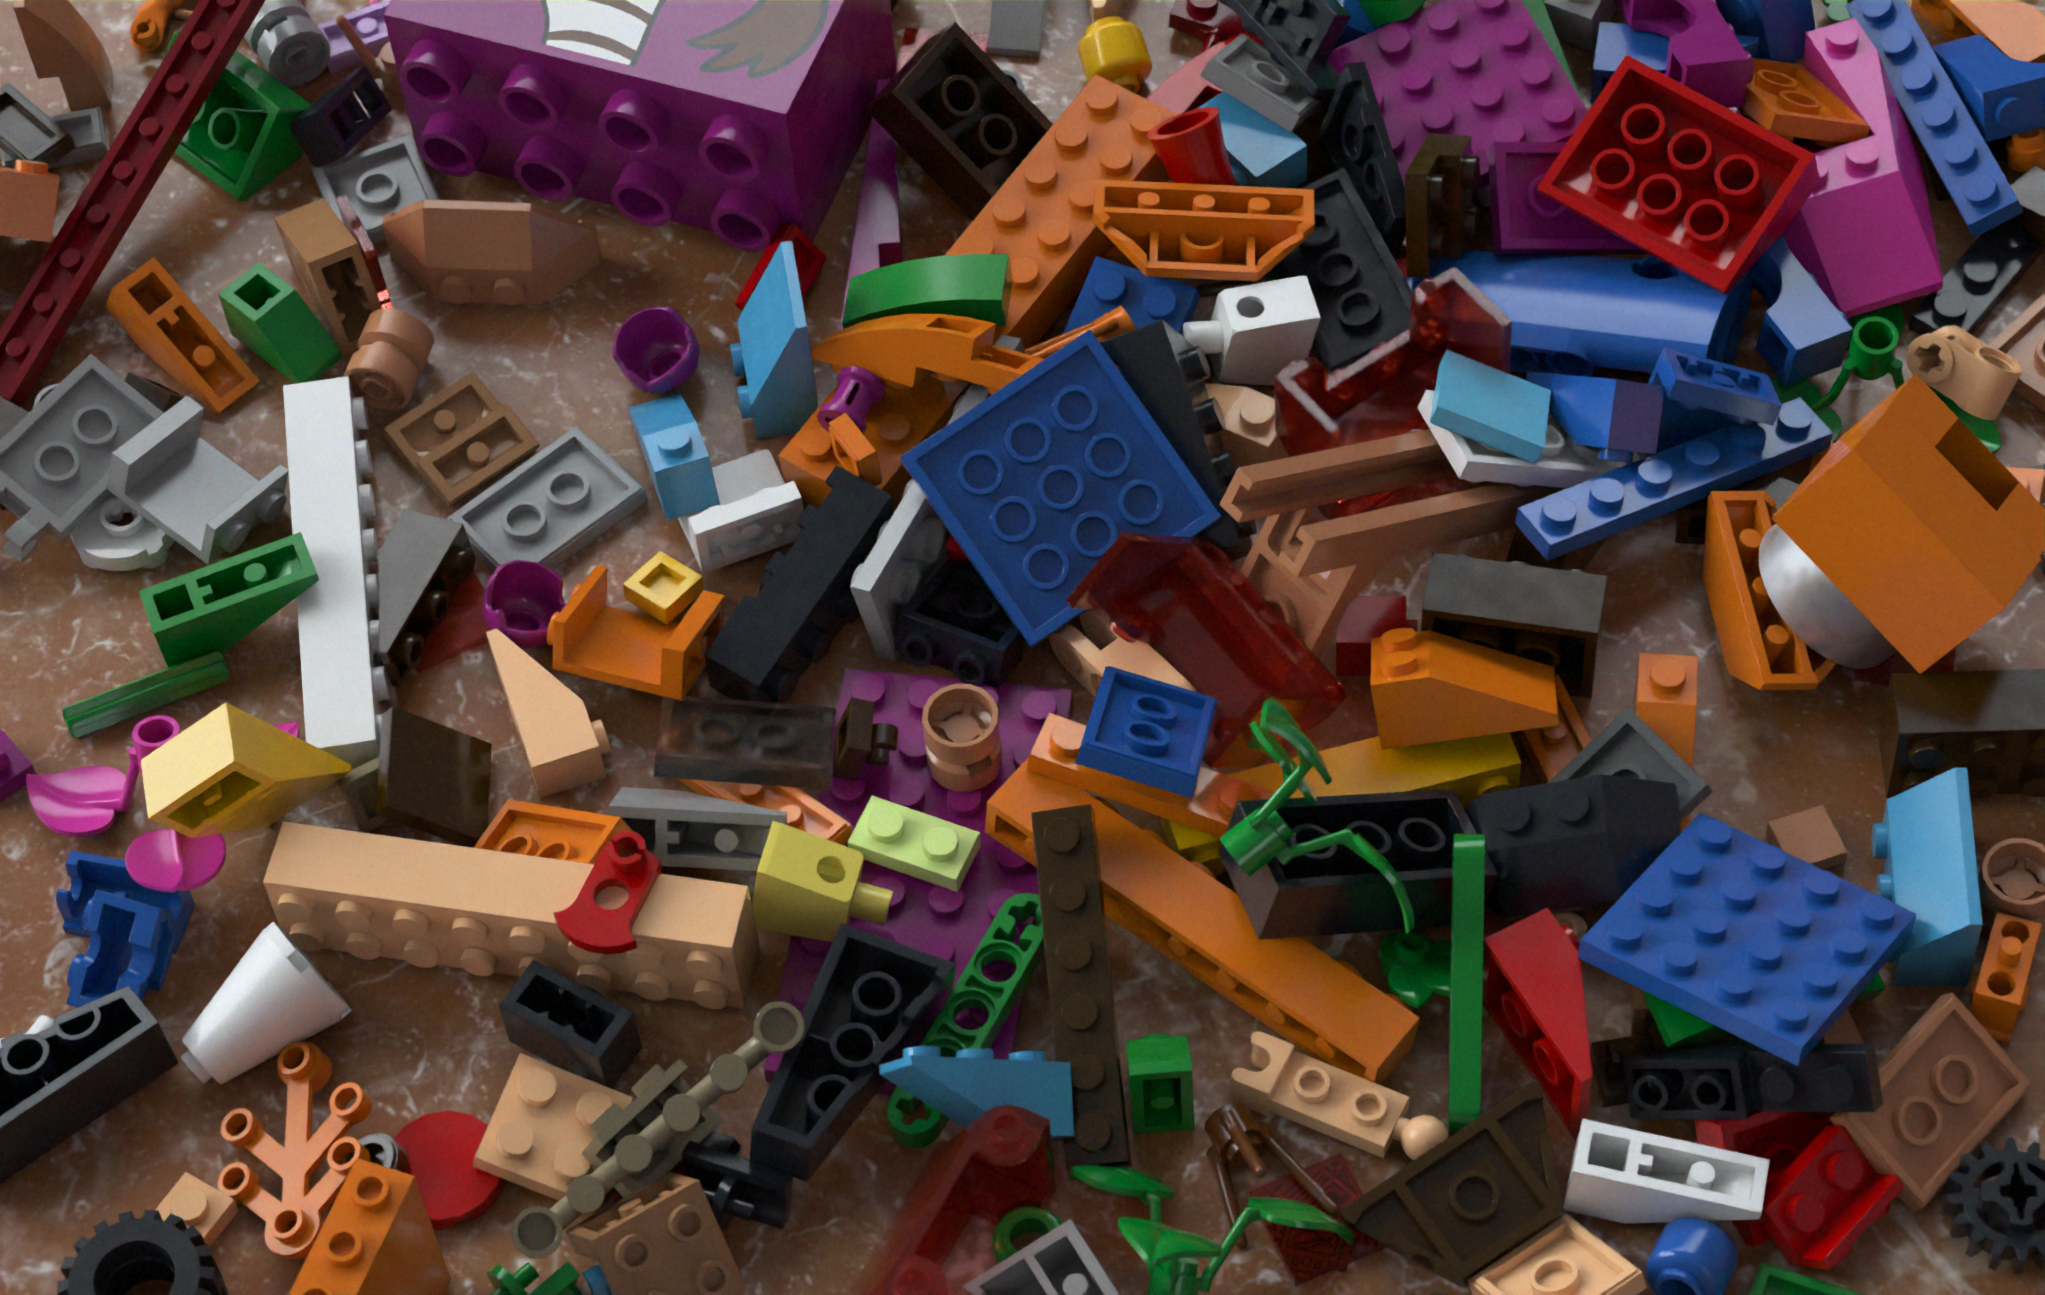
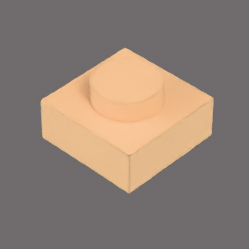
[155,1172,239,1248]

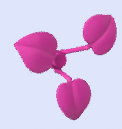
[26,715,300,893]

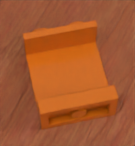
[547,565,725,701]

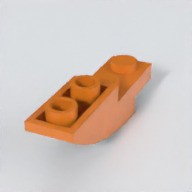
[811,314,1044,395]

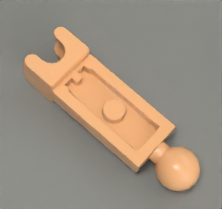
[1229,1031,1449,1161]

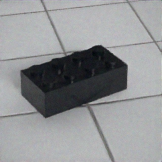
[1218,789,1498,940]

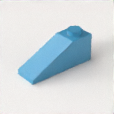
[628,393,720,521]

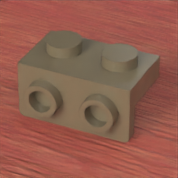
[582,1058,723,1197]

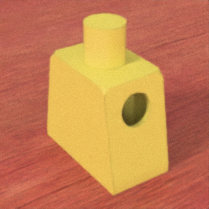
[752,821,894,942]

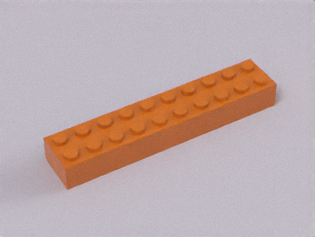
[778,74,1177,512]

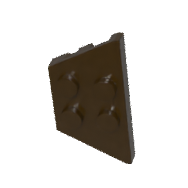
[1339,1079,1563,1286]

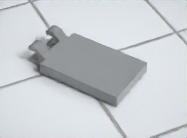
[0,354,163,562]

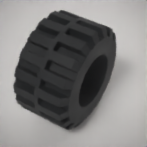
[57,1210,228,1295]

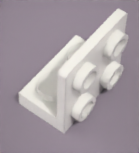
[678,449,804,574]

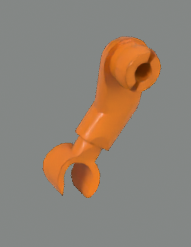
[130,0,184,53]

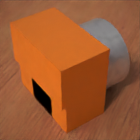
[1759,373,2045,674]

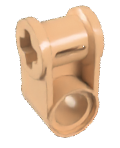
[1906,325,2023,420]

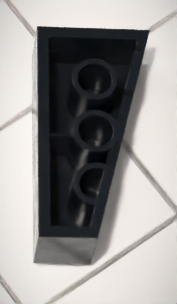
[1100,319,1257,576]
[704,465,894,718]
[749,923,956,1182]
[0,986,179,1183]

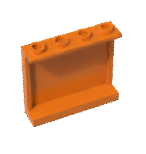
[288,1158,451,1295]

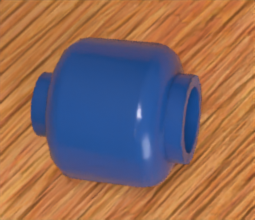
[1646,1217,1738,1295]

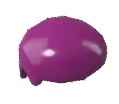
[612,307,700,394]
[483,560,566,649]

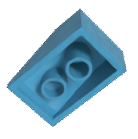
[730,241,819,439]

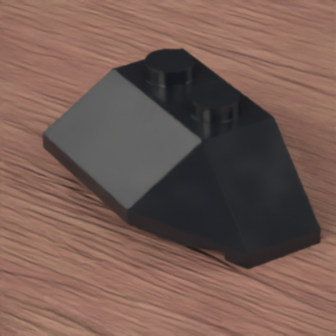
[1463,774,1682,922]

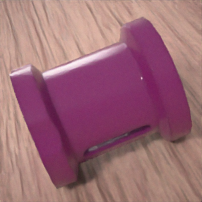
[817,366,886,435]

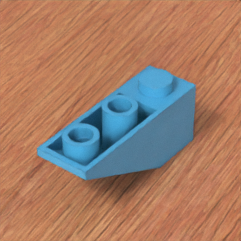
[879,1046,1074,1145]

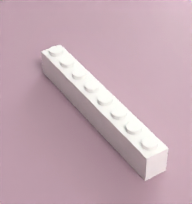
[283,376,390,770]

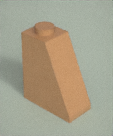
[274,198,382,356]

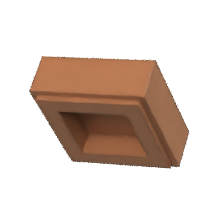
[1766,805,1848,870]

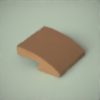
[384,371,539,506]

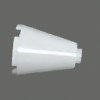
[180,922,352,1085]

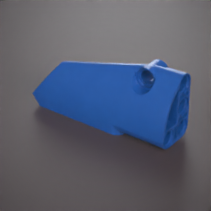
[1405,250,1752,377]

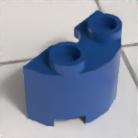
[66,889,174,1007]

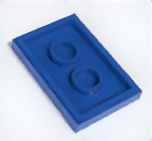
[1075,666,1218,798]

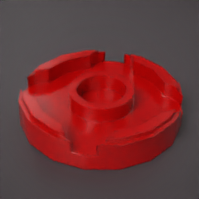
[393,1110,505,1230]

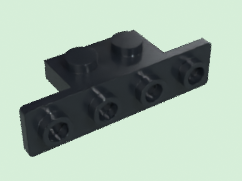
[1218,0,1351,101]

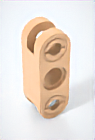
[1049,602,1197,698]

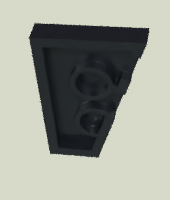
[1316,62,1406,255]

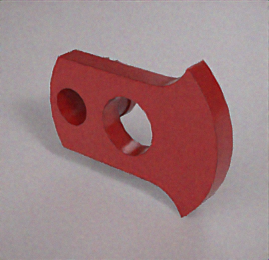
[553,830,662,954]

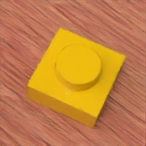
[623,551,704,625]

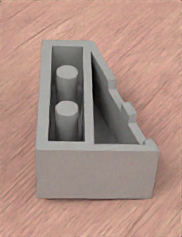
[963,1219,1119,1295]

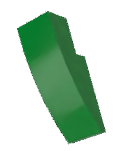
[842,254,1013,329]

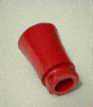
[1147,107,1238,186]

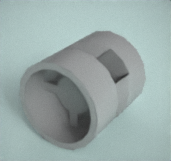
[244,0,331,87]

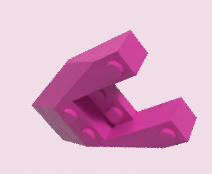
[1664,18,1943,318]

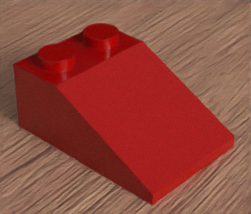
[1482,908,1593,1141]

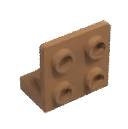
[565,1172,746,1295]

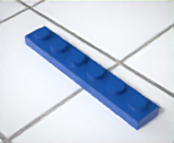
[1845,0,2023,238]
[1515,397,1833,561]

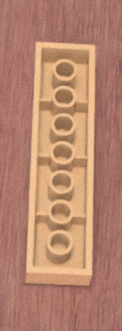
[263,821,760,1009]

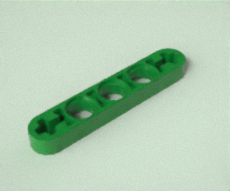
[1448,833,1485,1136]
[886,893,1045,1149]

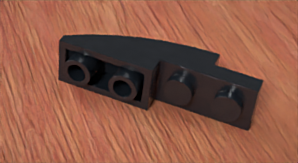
[1622,1036,1883,1120]

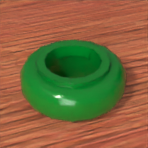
[992,1206,1063,1264]

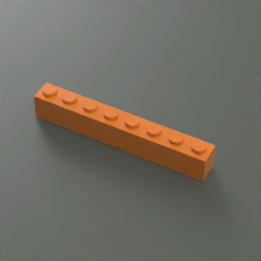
[985,757,1420,1085]

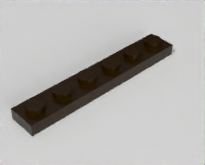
[1031,804,1131,1171]

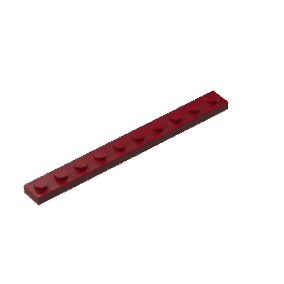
[0,0,266,407]

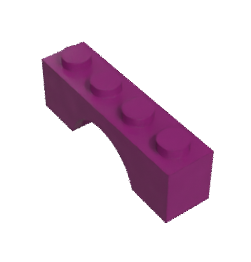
[1614,0,1754,108]

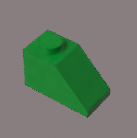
[1125,1033,1195,1135]

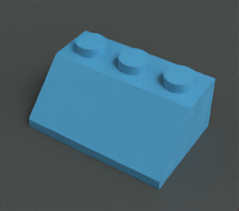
[1871,768,1983,986]

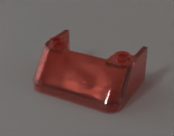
[1066,532,1346,768]

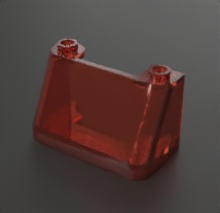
[848,1104,1056,1295]

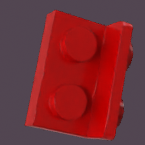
[1758,1125,1904,1270]

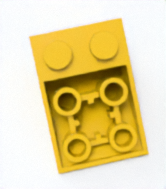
[141,703,352,838]

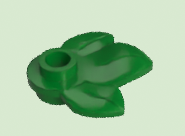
[1378,931,1483,1009]

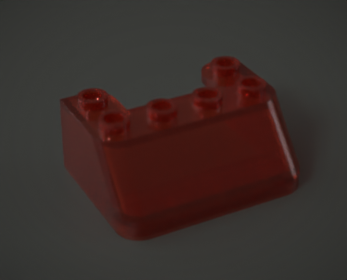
[1274,266,1512,520]

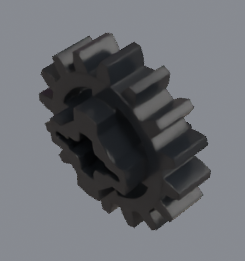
[1943,1138,2045,1274]

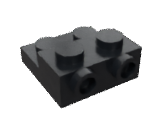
[895,558,1025,689]

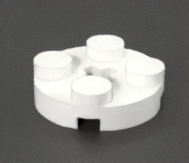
[69,493,175,571]

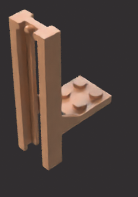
[1212,429,1561,698]

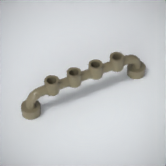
[512,1001,804,1259]

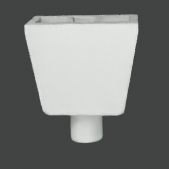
[1182,276,1321,386]

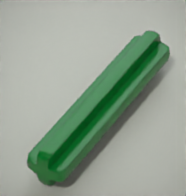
[62,650,230,738]

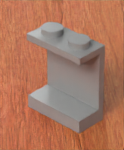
[106,396,288,565]

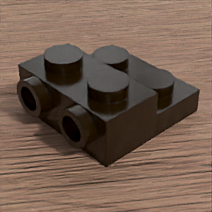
[1405,134,1481,278]

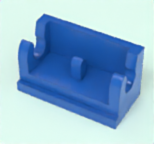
[56,850,195,954]

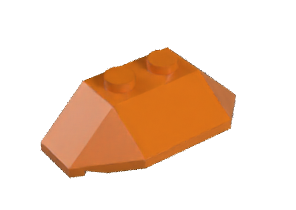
[1093,179,1315,282]
[1703,491,1837,690]

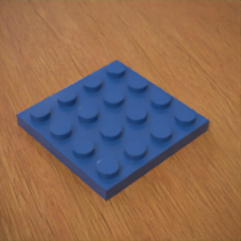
[900,329,1221,649]
[1578,812,1916,1066]

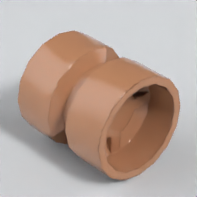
[343,308,435,412]
[922,684,1003,792]
[1978,838,2045,941]

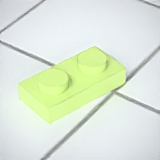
[847,795,981,892]

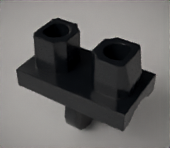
[682,1131,793,1231]

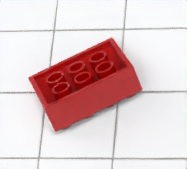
[1536,54,1820,295]

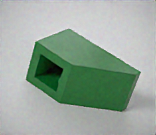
[218,262,343,384]

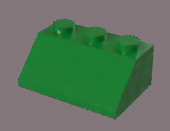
[162,31,311,201]

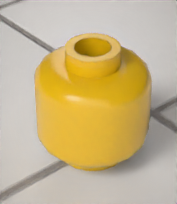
[1077,16,1152,93]

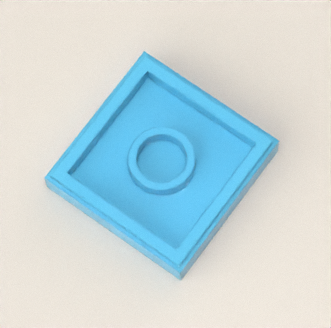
[1430,349,1551,463]

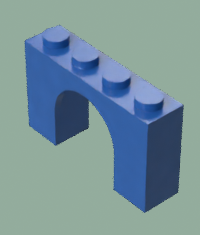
[1931,34,2045,142]

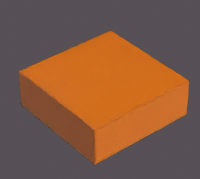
[828,413,883,486]

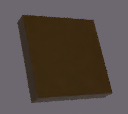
[375,706,492,848]

